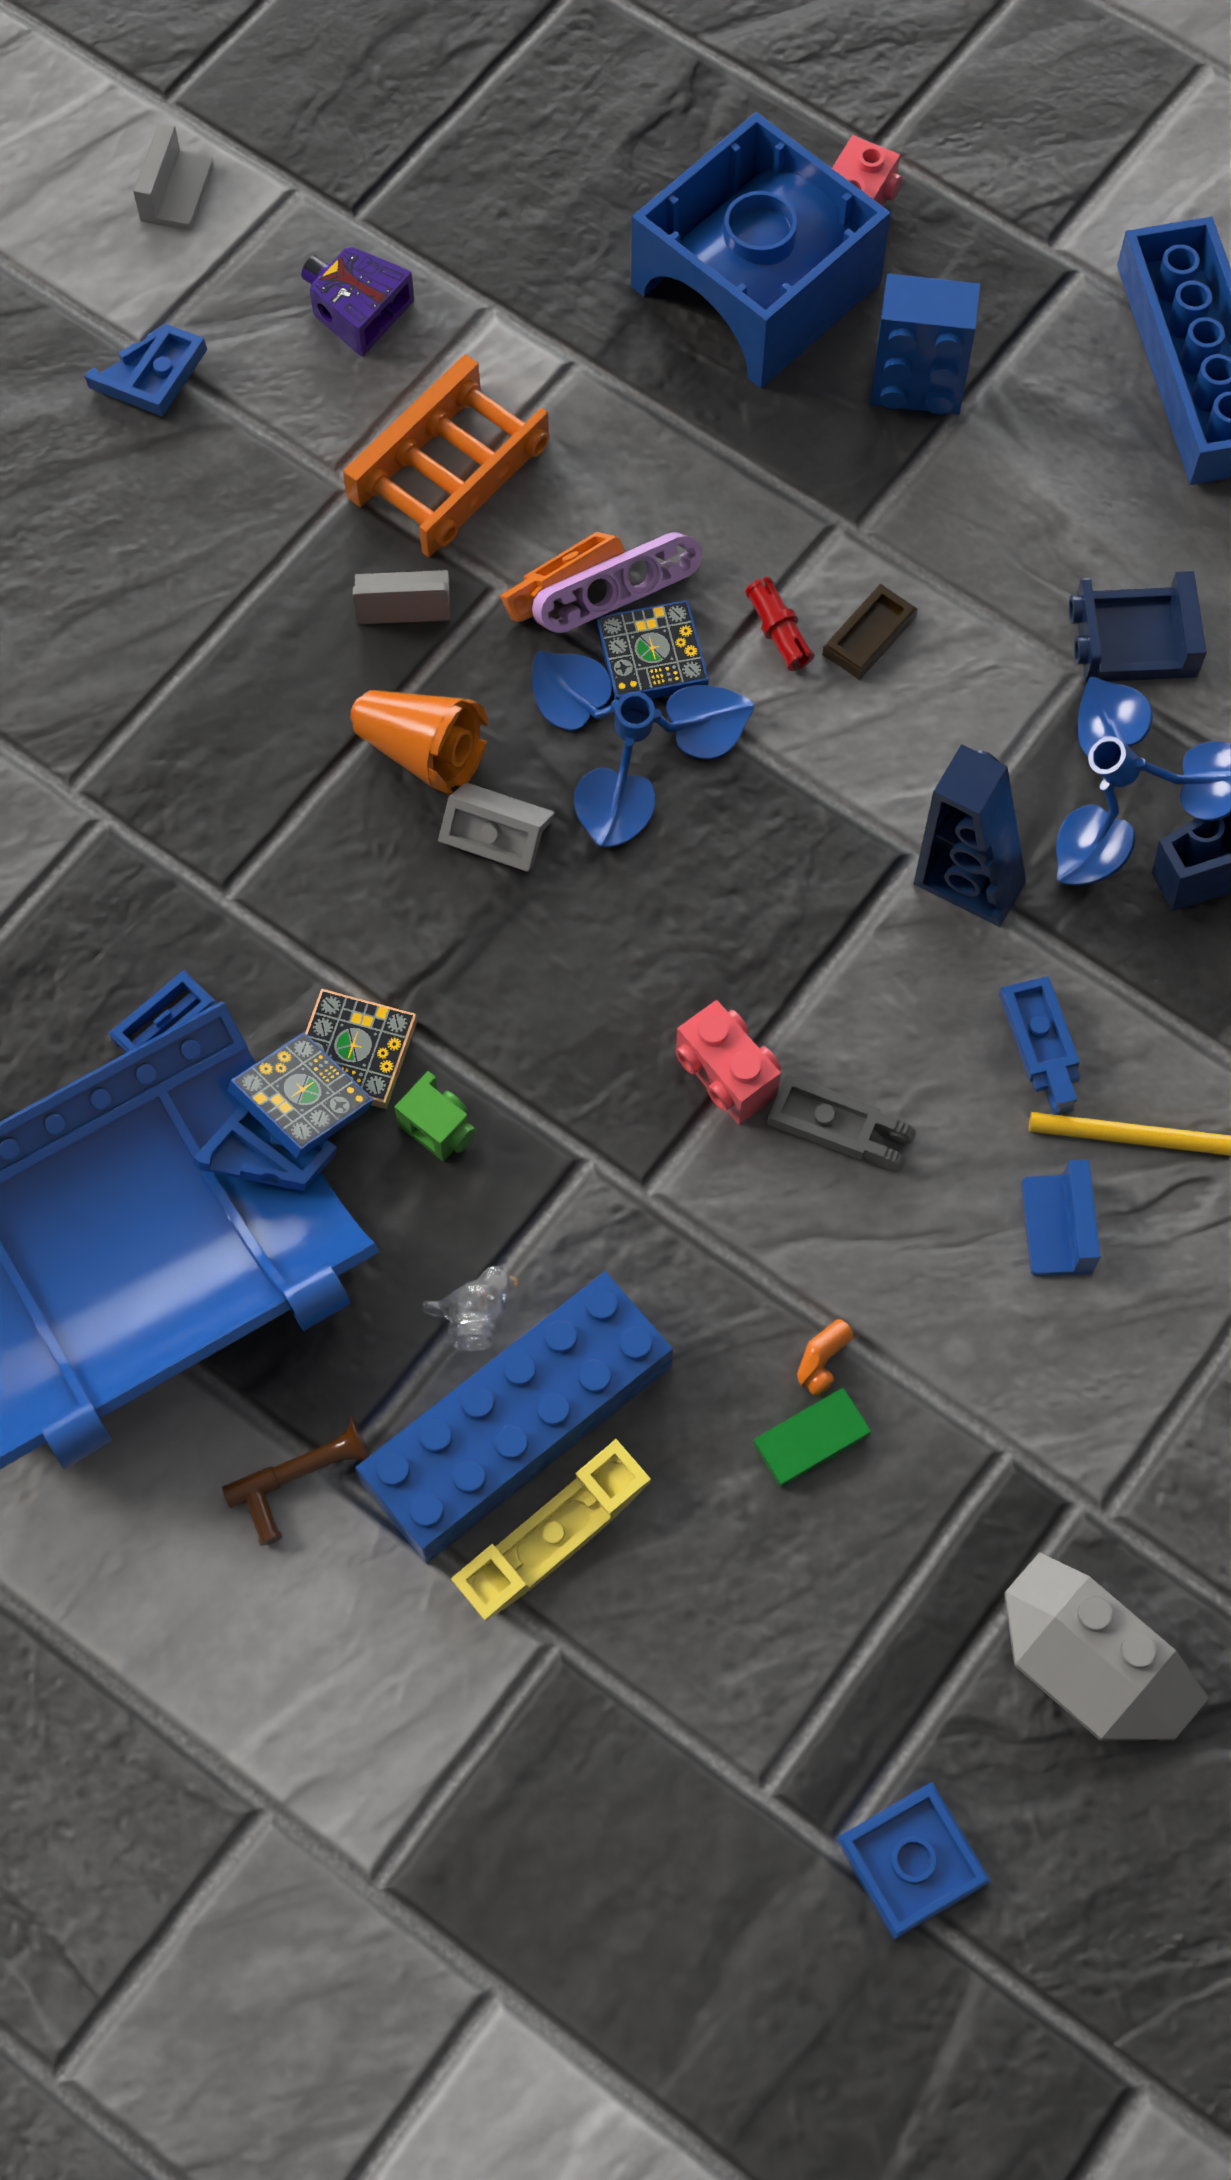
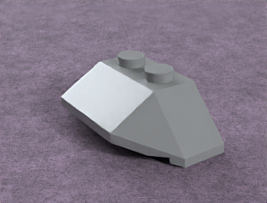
[1004,1552,1209,1741]

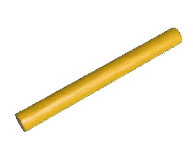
[1029,1112,1231,1156]

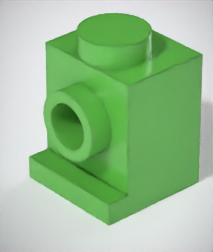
[394,1071,476,1162]

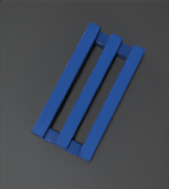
[108,970,217,1054]

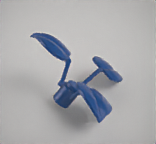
[532,651,754,848]
[1056,677,1231,886]

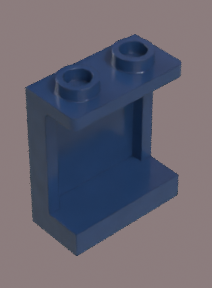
[1069,571,1207,683]

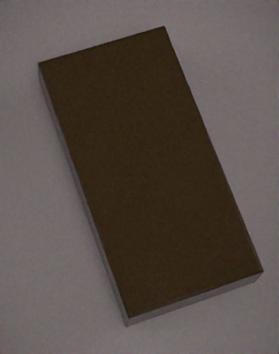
[822,584,918,680]

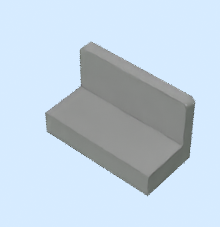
[133,123,214,230]
[353,570,450,624]
[438,783,554,872]

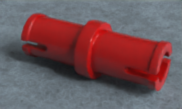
[745,577,815,671]

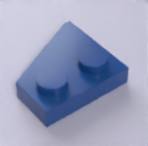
[84,324,208,417]

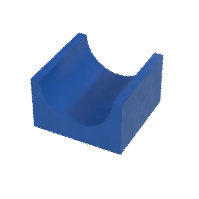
[631,112,891,388]

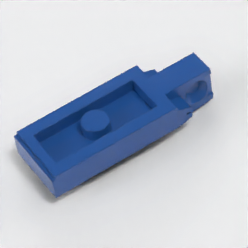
[999,976,1080,1115]

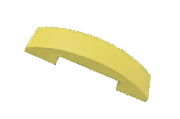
[451,1439,651,1621]

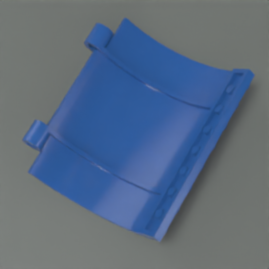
[0,1001,379,1469]

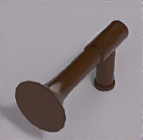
[222,1415,370,1546]

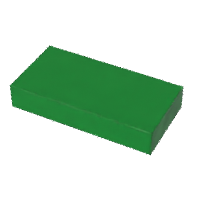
[753,1388,871,1489]

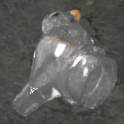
[422,1266,518,1351]

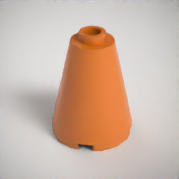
[350,690,488,795]

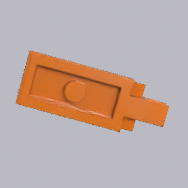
[500,532,625,622]

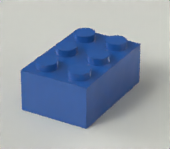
[870,273,980,415]

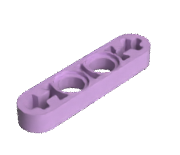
[532,532,702,633]

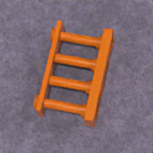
[343,354,550,558]

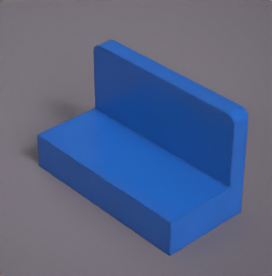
[1021,1160,1101,1277]

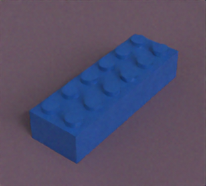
[1117,216,1231,485]
[355,1271,673,1564]

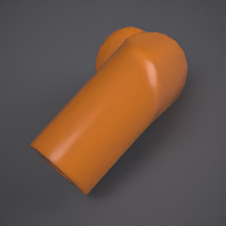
[797,1319,854,1396]

